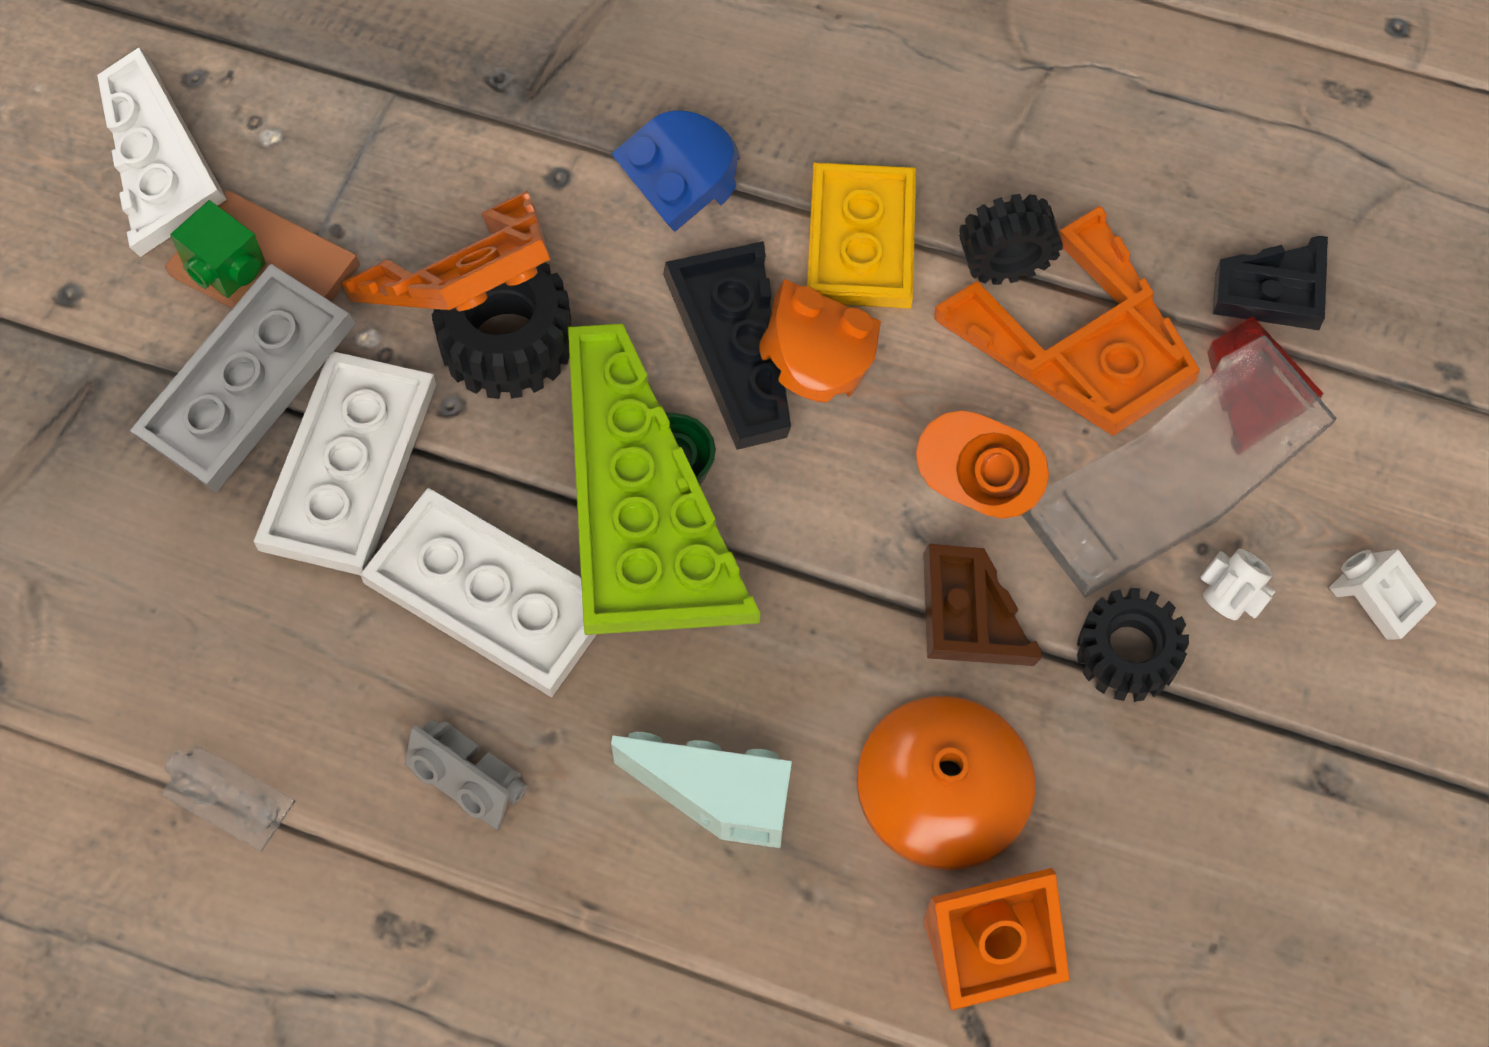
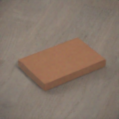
[165,190,359,309]

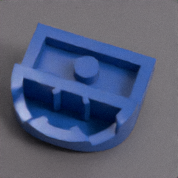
[612,111,740,232]

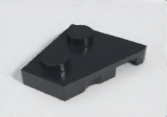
[1212,236,1328,330]

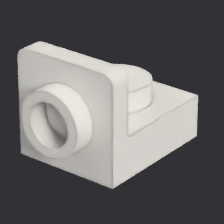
[1329,549,1437,640]

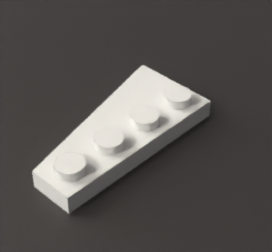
[97,48,227,257]

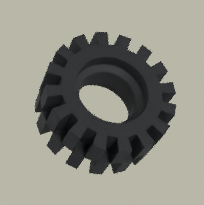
[959,194,1063,285]
[1077,588,1189,702]

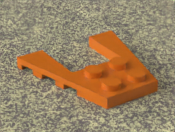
[341,191,550,311]
[934,206,1200,436]

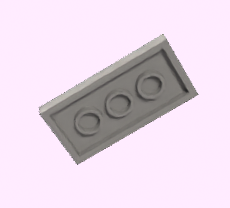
[130,264,356,493]

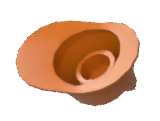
[916,410,1049,519]

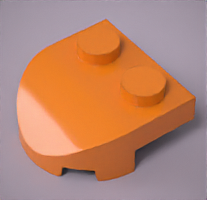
[759,279,881,403]

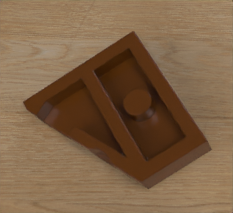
[923,544,1042,666]

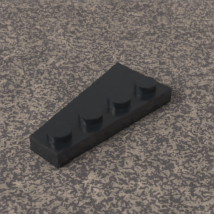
[663,241,791,450]

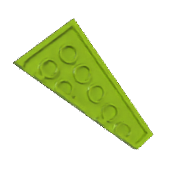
[568,324,761,635]

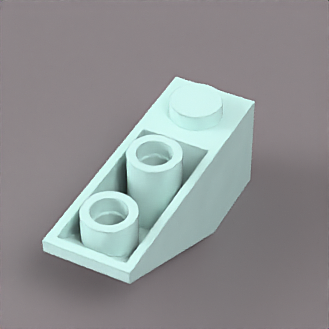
[611,732,792,848]

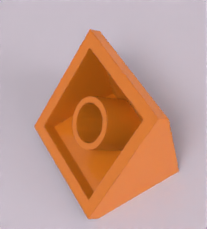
[923,868,1070,1011]

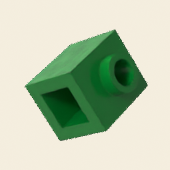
[170,200,266,298]

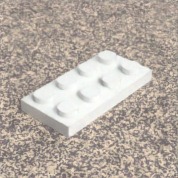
[253,351,436,576]
[360,488,597,698]

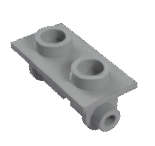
[404,720,528,831]

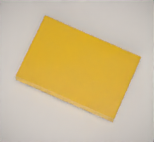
[807,162,916,309]

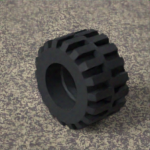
[431,262,572,399]

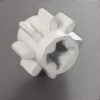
[1200,549,1275,620]

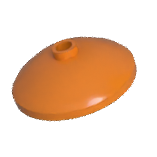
[857,696,1036,870]

